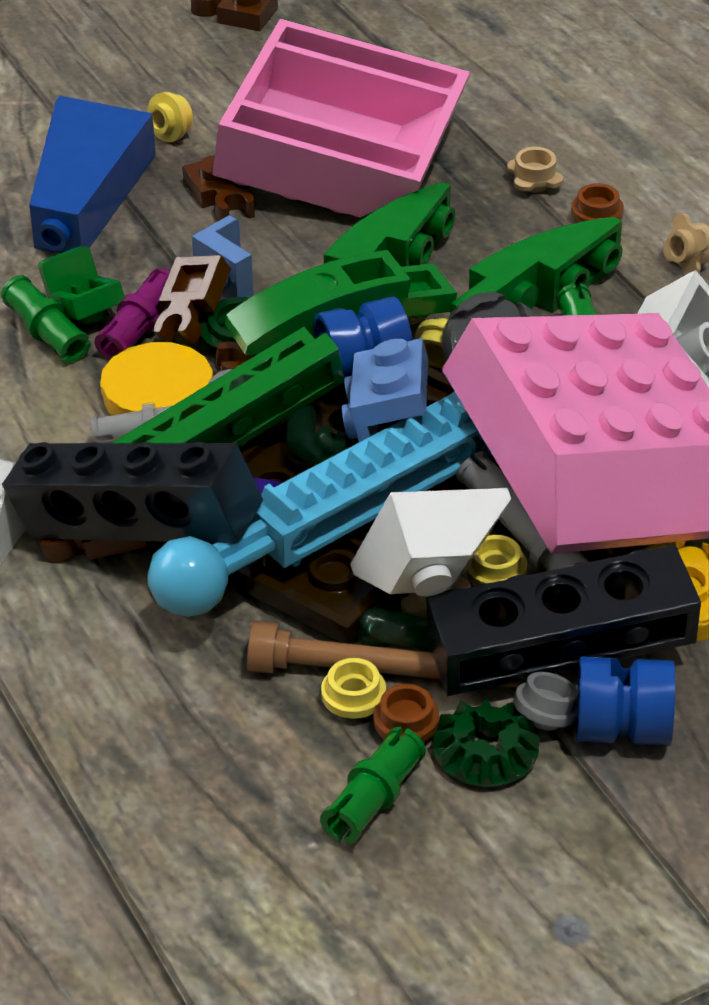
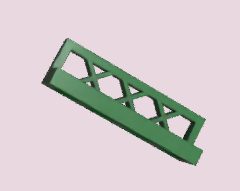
[112,327,345,447]

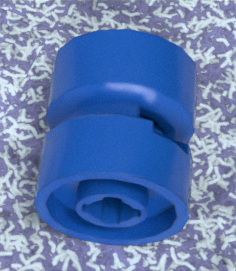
[313,296,413,384]
[576,657,675,746]

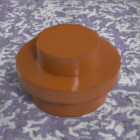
[571,183,624,222]
[373,684,439,743]

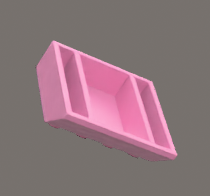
[212,19,470,218]
[442,313,709,554]

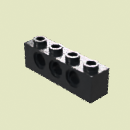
[2,442,263,543]
[426,544,701,697]

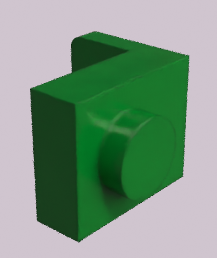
[38,246,125,324]

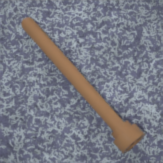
[247,620,557,688]

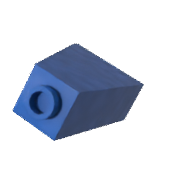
[29,96,156,253]

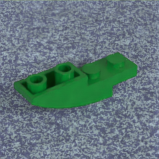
[324,182,455,267]
[450,217,623,315]
[225,250,457,355]

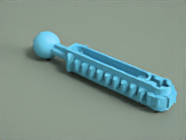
[147,391,492,618]

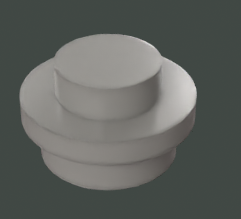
[513,672,578,731]

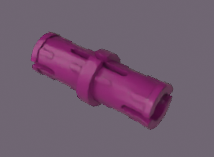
[94,268,170,361]

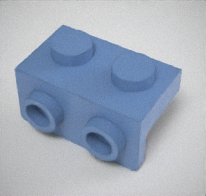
[342,338,428,442]

